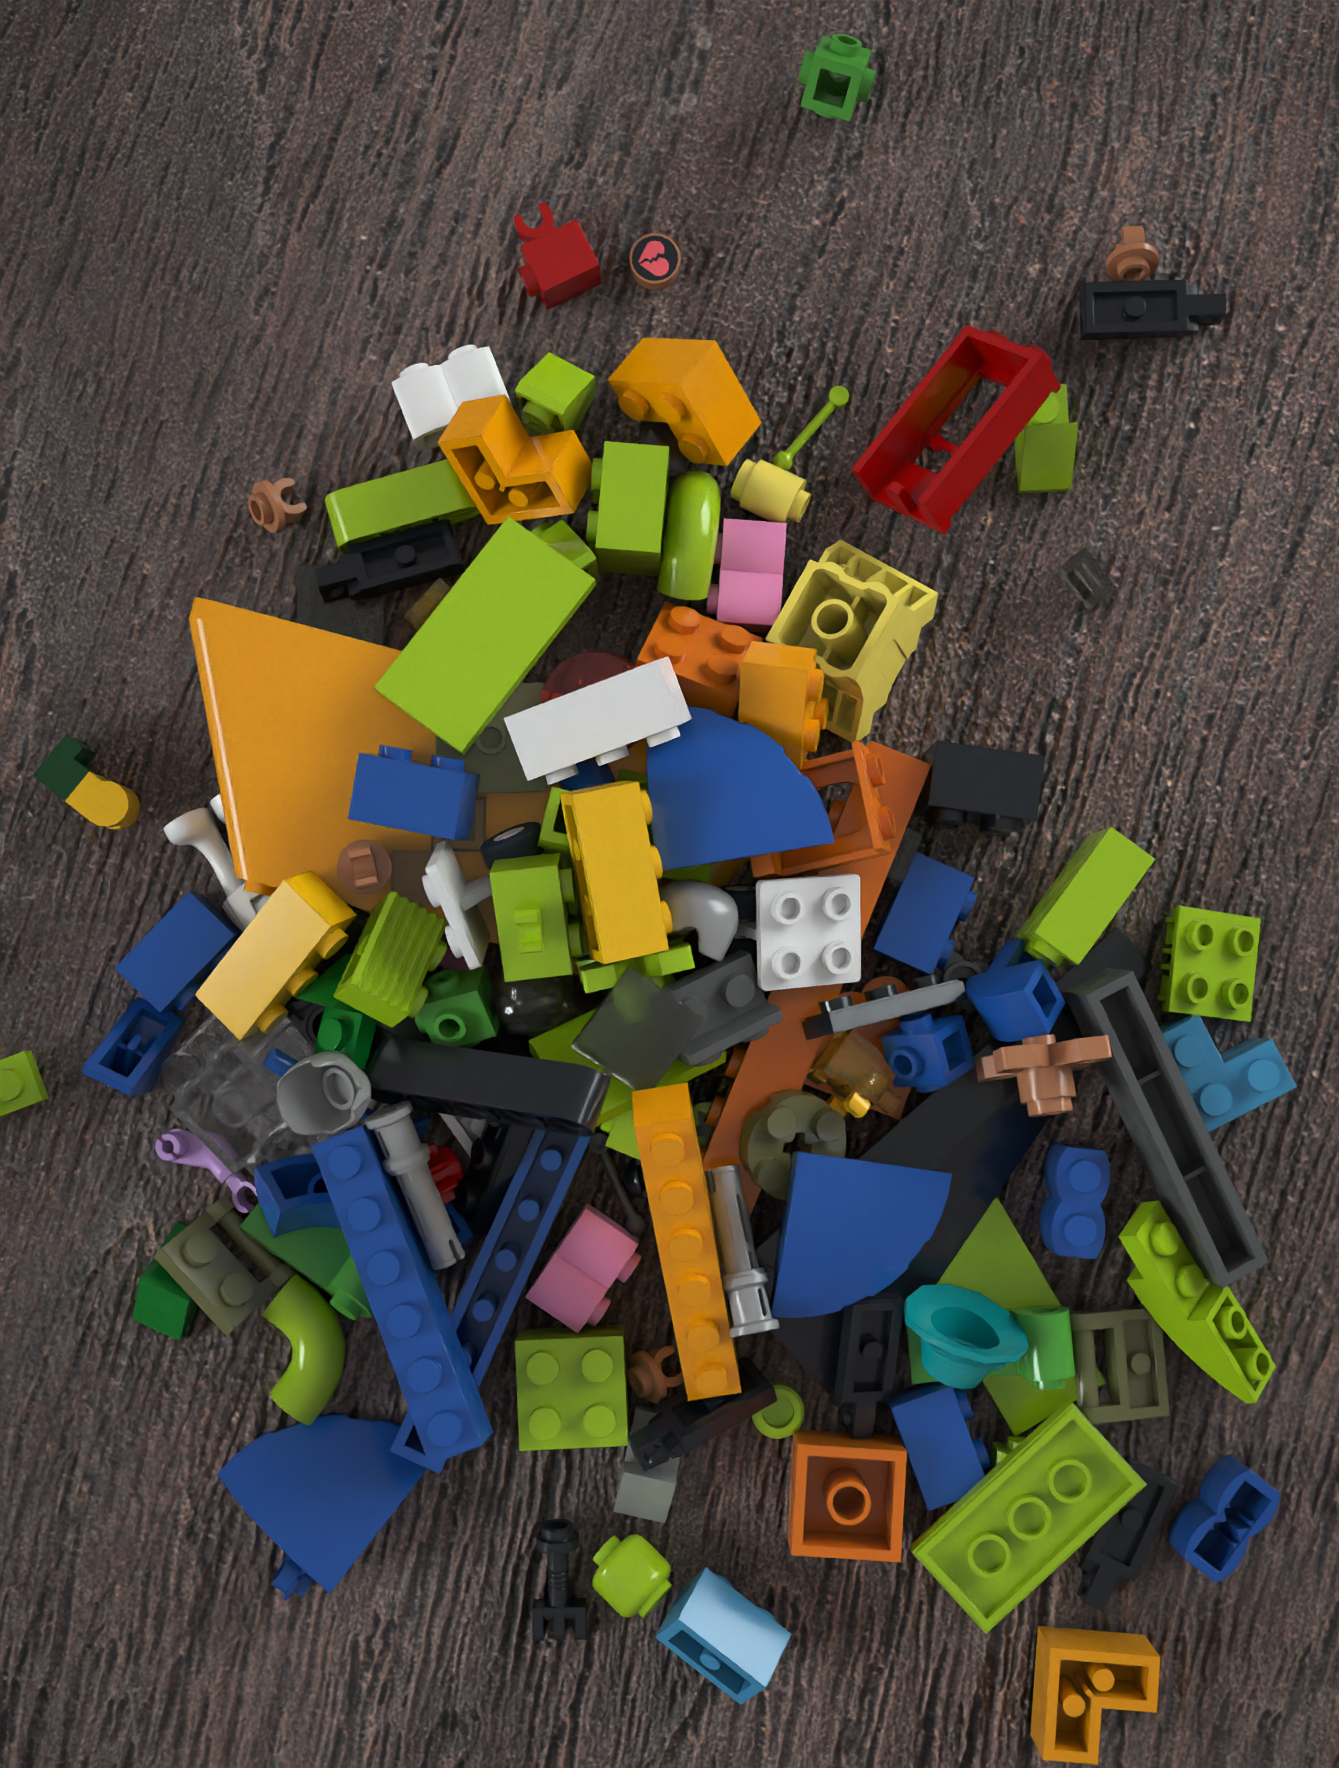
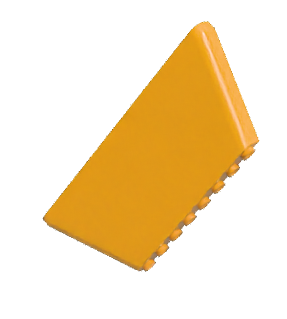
[189,597,807,975]

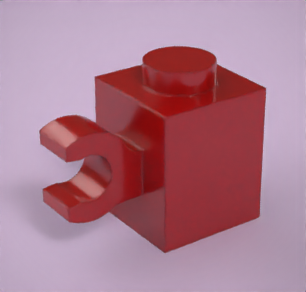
[514,202,602,310]

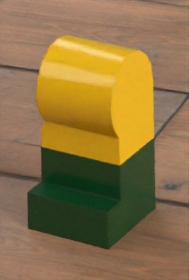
[33,734,140,830]

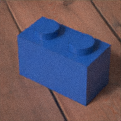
[348,744,480,840]
[868,852,977,976]
[114,891,242,1013]
[887,1382,992,1511]

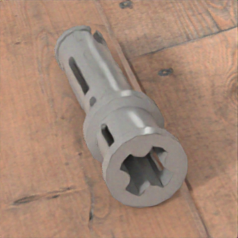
[364,1101,465,1270]
[704,1165,780,1338]

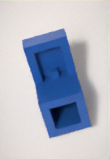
[965,939,1066,1042]

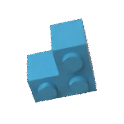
[1159,1014,1297,1132]

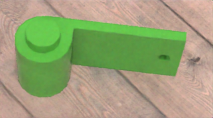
[239,1202,373,1320]
[905,1305,1075,1390]

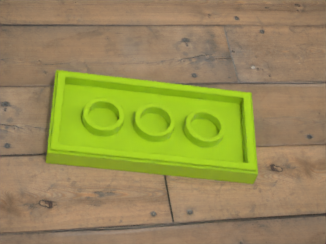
[374,516,597,756]
[936,1197,1106,1437]
[909,1399,1147,1634]

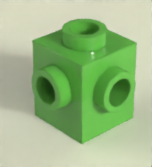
[798,34,876,121]
[415,964,504,1048]

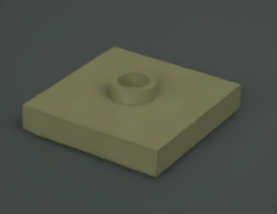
[436,682,547,794]

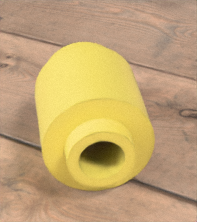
[730,459,811,525]

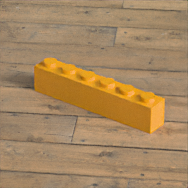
[632,1083,742,1401]

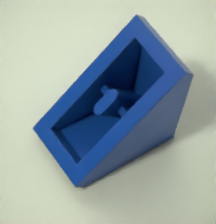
[82,997,185,1096]

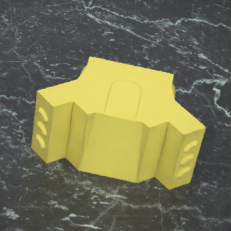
[765,539,939,742]

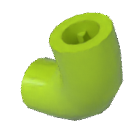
[656,470,721,600]
[262,1273,346,1426]

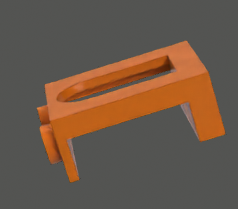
[750,740,896,880]

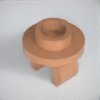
[1106,226,1159,281]
[248,478,307,533]
[337,840,393,894]
[627,1346,684,1403]

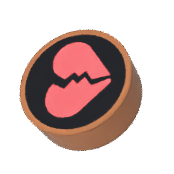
[629,233,681,290]

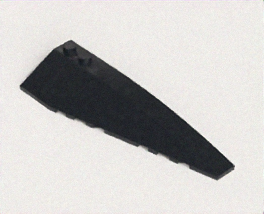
[724,927,1153,1395]

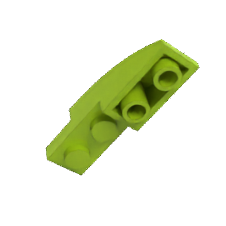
[1118,1201,1276,1404]

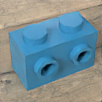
[655,1567,791,1705]

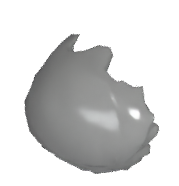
[658,879,739,962]
[277,1051,371,1136]

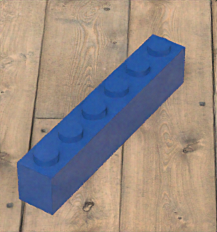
[311,1125,493,1466]

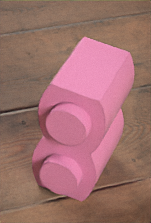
[706,518,787,633]
[525,1203,642,1333]

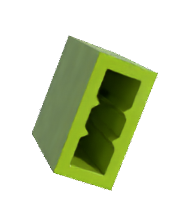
[1015,827,1155,968]

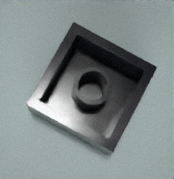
[914,740,1045,837]

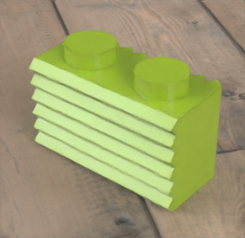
[334,891,447,1028]

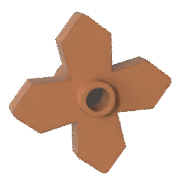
[975,1034,1112,1117]

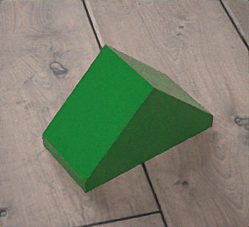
[132,1221,227,1341]

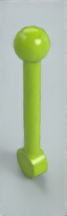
[772,386,849,471]

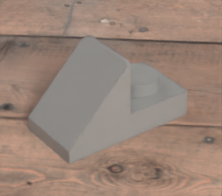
[613,1404,680,1523]

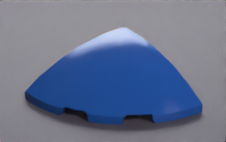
[646,706,835,871]
[770,1151,952,1318]
[217,1413,427,1593]

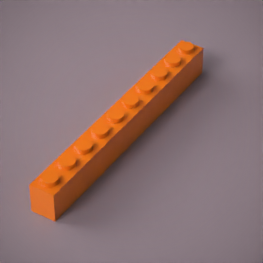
[699,741,931,1263]

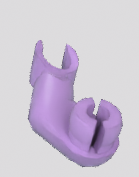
[155,1129,257,1213]

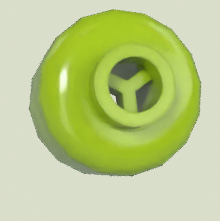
[592,1534,673,1619]

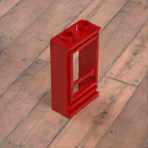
[851,325,1061,535]

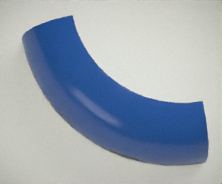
[255,1153,475,1274]

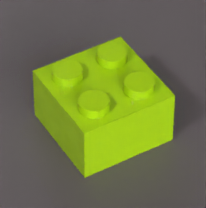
[586,441,669,576]
[515,1325,630,1451]

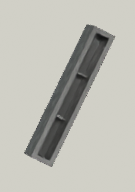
[1062,968,1269,1288]

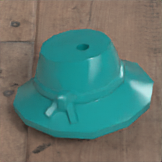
[904,1284,1028,1389]

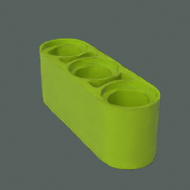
[324,459,480,552]

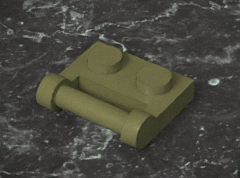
[154,1194,298,1336]
[1069,1306,1170,1424]

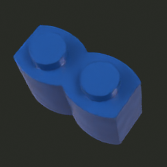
[1039,1142,1110,1259]
[1168,1454,1280,1583]

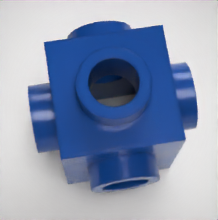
[881,1010,975,1093]

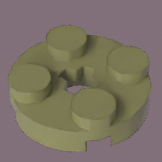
[739,1090,846,1200]

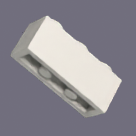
[504,656,692,785]

